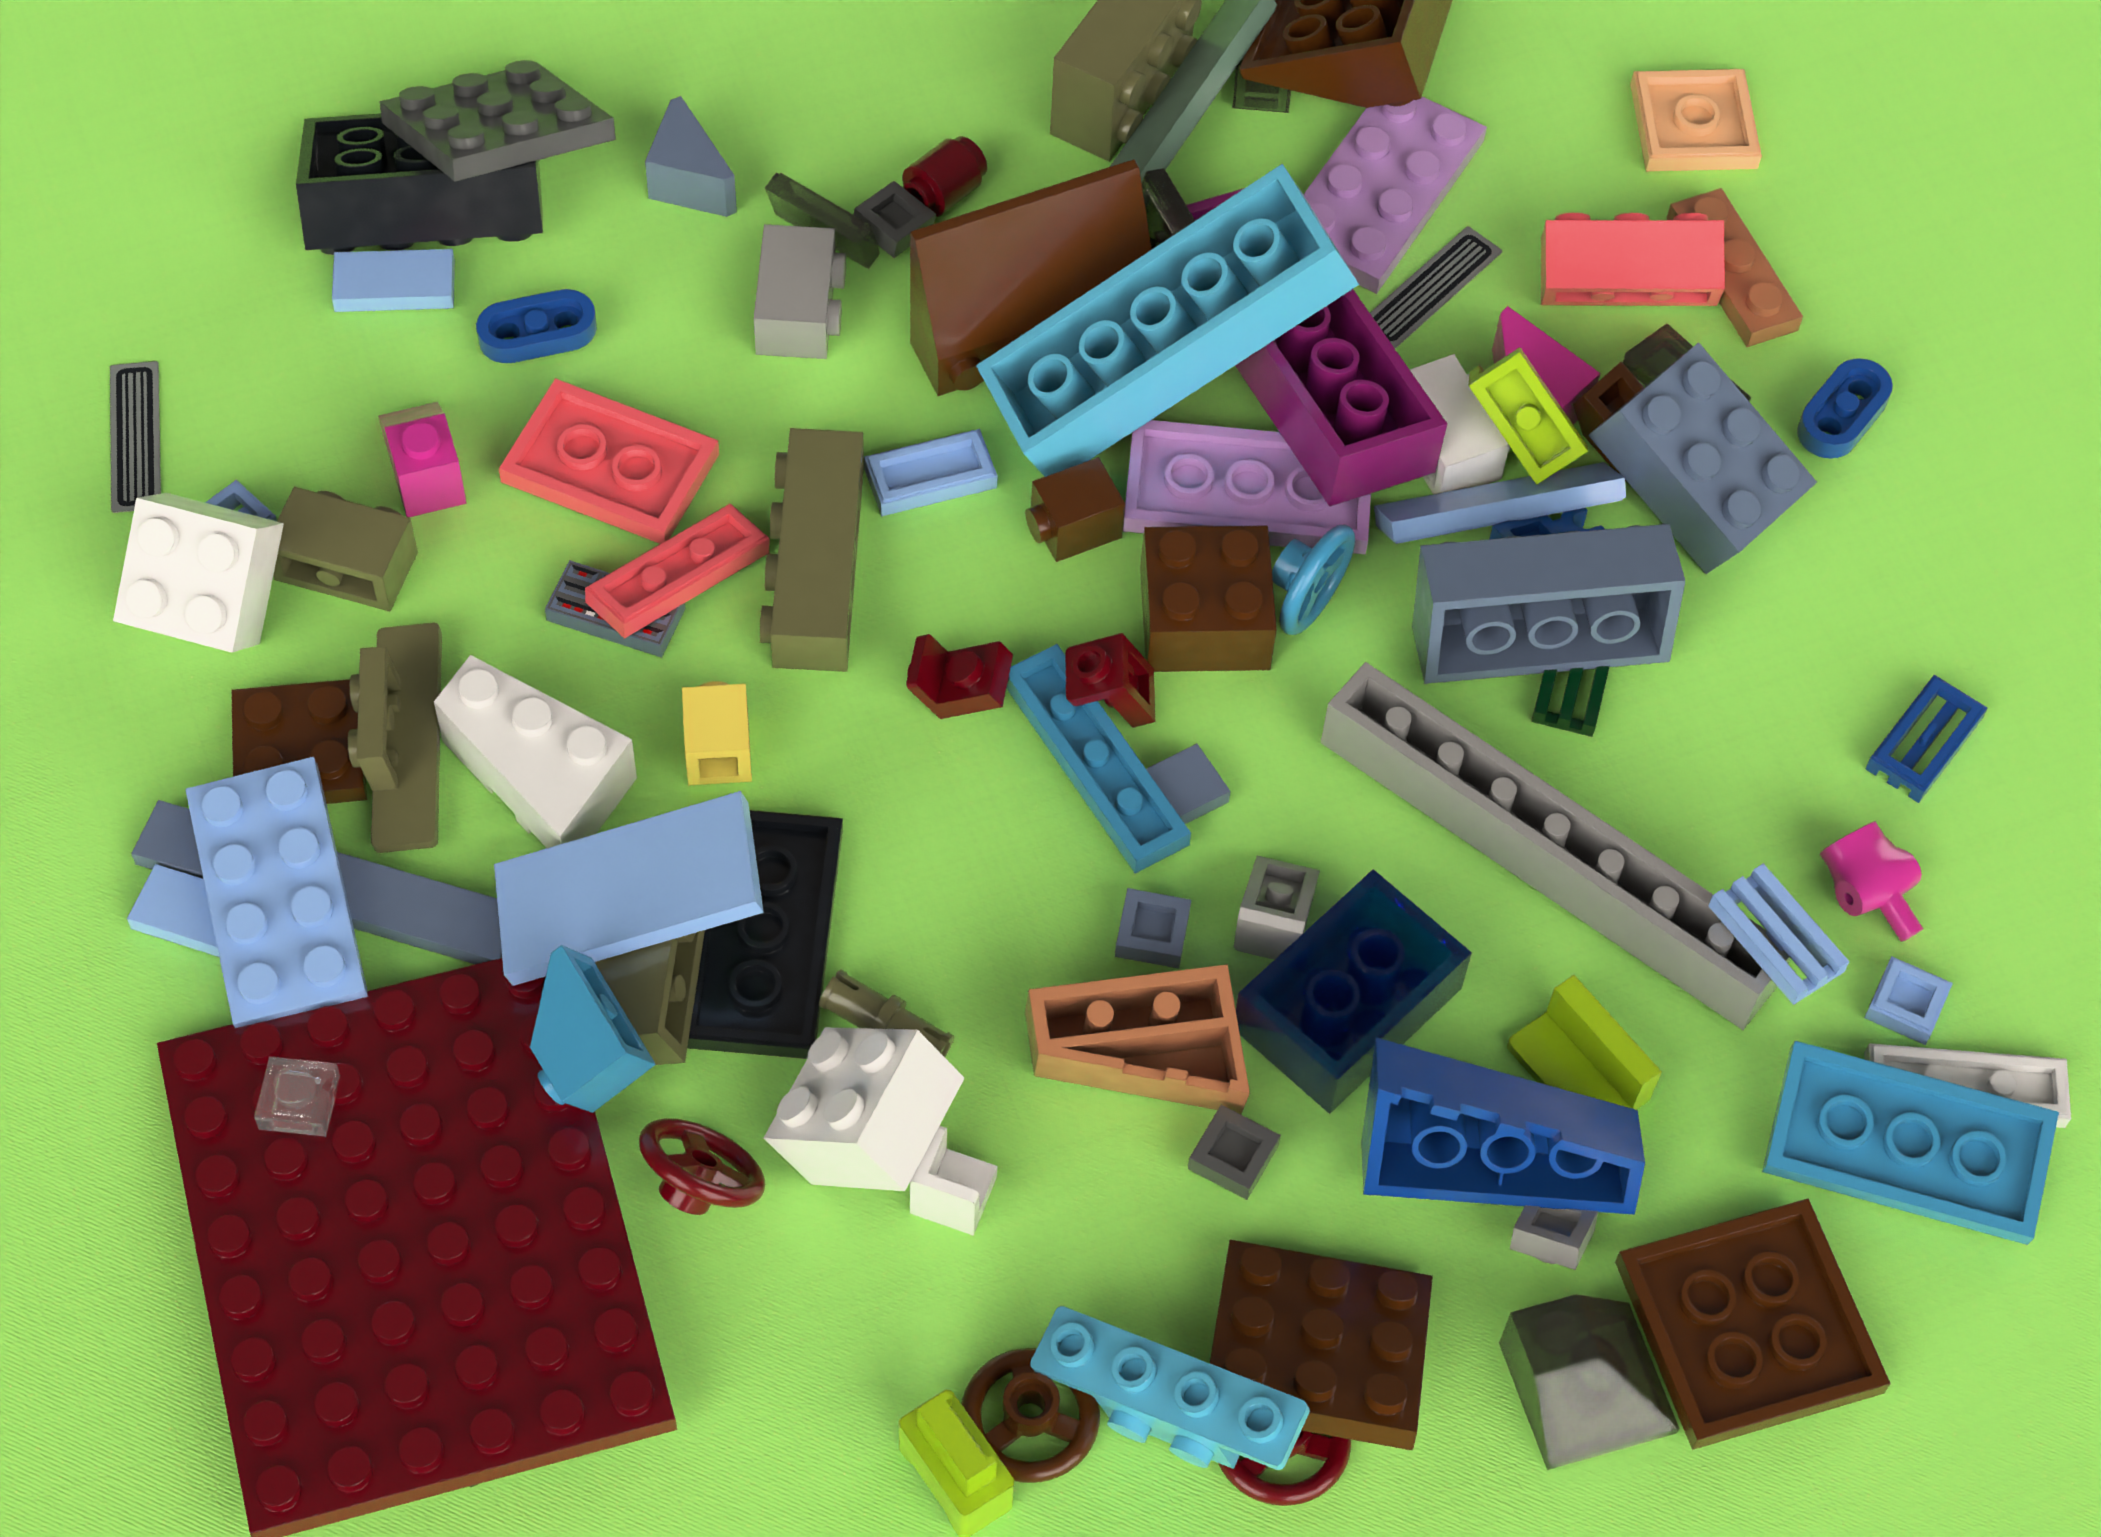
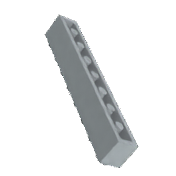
[1321,662,1791,1030]

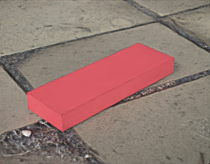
[585,504,770,639]

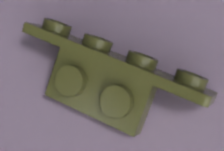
[348,623,442,853]

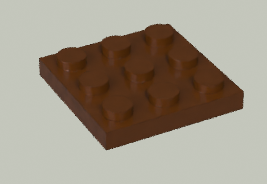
[1615,1198,1891,1450]
[1210,1240,1433,1451]

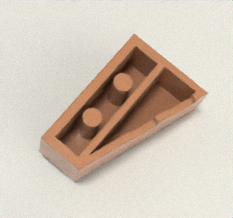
[1025,964,1250,1114]

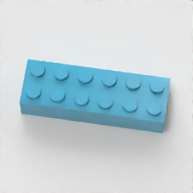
[976,164,1359,477]

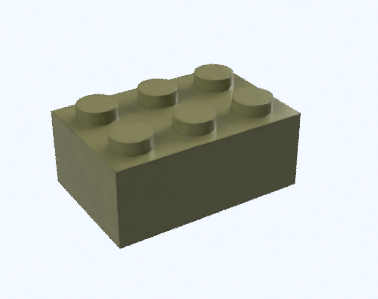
[1050,0,1202,162]

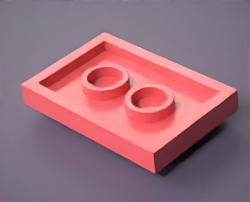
[499,378,719,544]

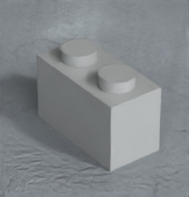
[754,224,846,359]

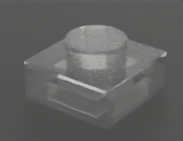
[254,1057,341,1136]

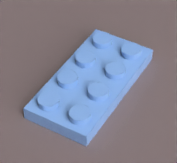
[185,757,368,1028]

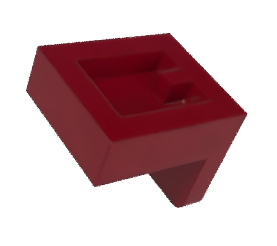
[1065,633,1155,728]
[906,634,1013,719]

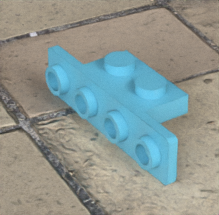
[1030,1306,1310,1470]

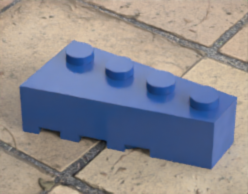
[1361,1037,1645,1215]

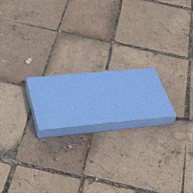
[494,791,764,986]

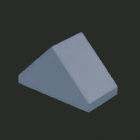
[645,96,737,217]

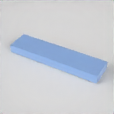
[1374,462,1626,544]

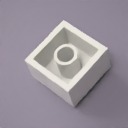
[113,493,284,653]
[764,1027,965,1191]

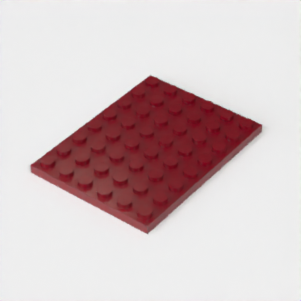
[157,958,677,1537]

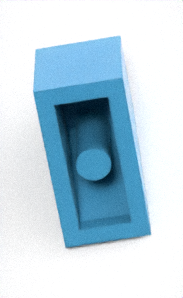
[530,945,656,1113]

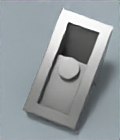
[1234,855,1320,964]

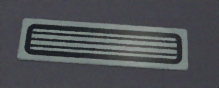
[1370,226,1502,349]
[110,361,161,513]

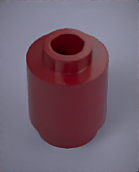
[902,136,987,217]

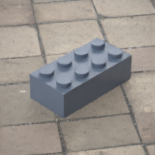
[1412,524,1685,684]

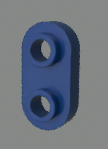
[476,289,597,363]
[1797,358,1893,459]

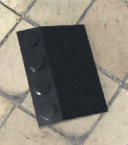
[296,113,543,255]

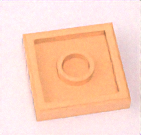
[1630,69,1762,172]

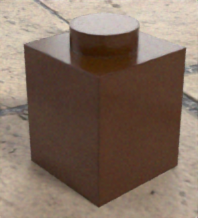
[1025,457,1125,562]

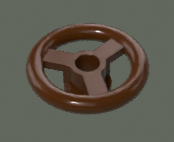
[961,1348,1100,1483]

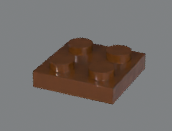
[232,679,367,804]

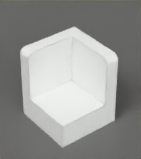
[910,1126,998,1236]

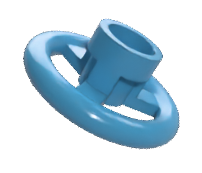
[1272,524,1355,635]

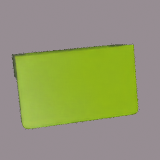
[1468,347,1588,485]
[1507,975,1662,1110]

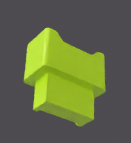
[899,1390,1014,1537]

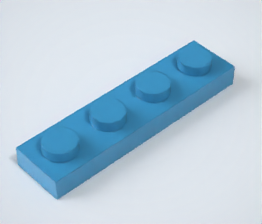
[1006,644,1191,874]

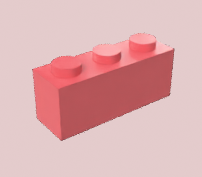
[1541,213,1725,306]

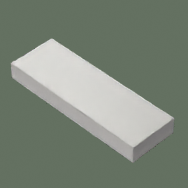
[1864,1043,2071,1128]

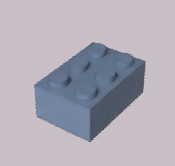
[1588,342,1817,574]

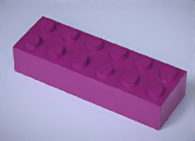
[1167,188,1448,507]

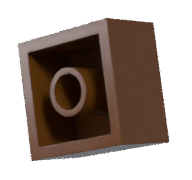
[1140,525,1277,672]

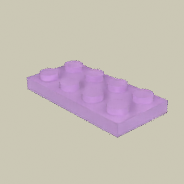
[1303,96,1487,294]
[1123,420,1371,555]

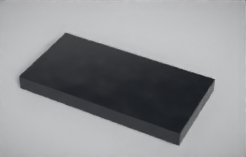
[687,810,843,1059]

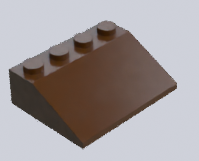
[1239,0,1453,108]
[910,159,1152,396]

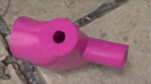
[1820,821,1923,942]

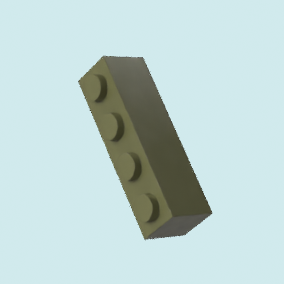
[760,428,864,672]

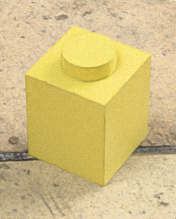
[682,681,752,786]

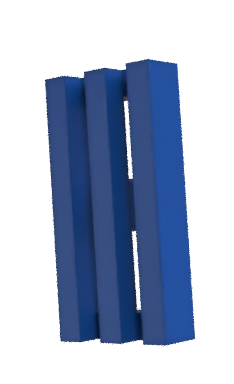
[1865,675,1988,803]

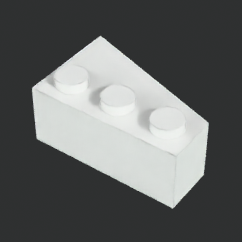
[434,655,637,848]

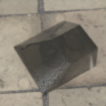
[1499,1294,1680,1470]

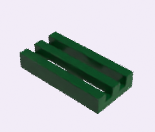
[1531,666,1610,737]

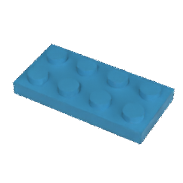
[1762,1041,2059,1245]

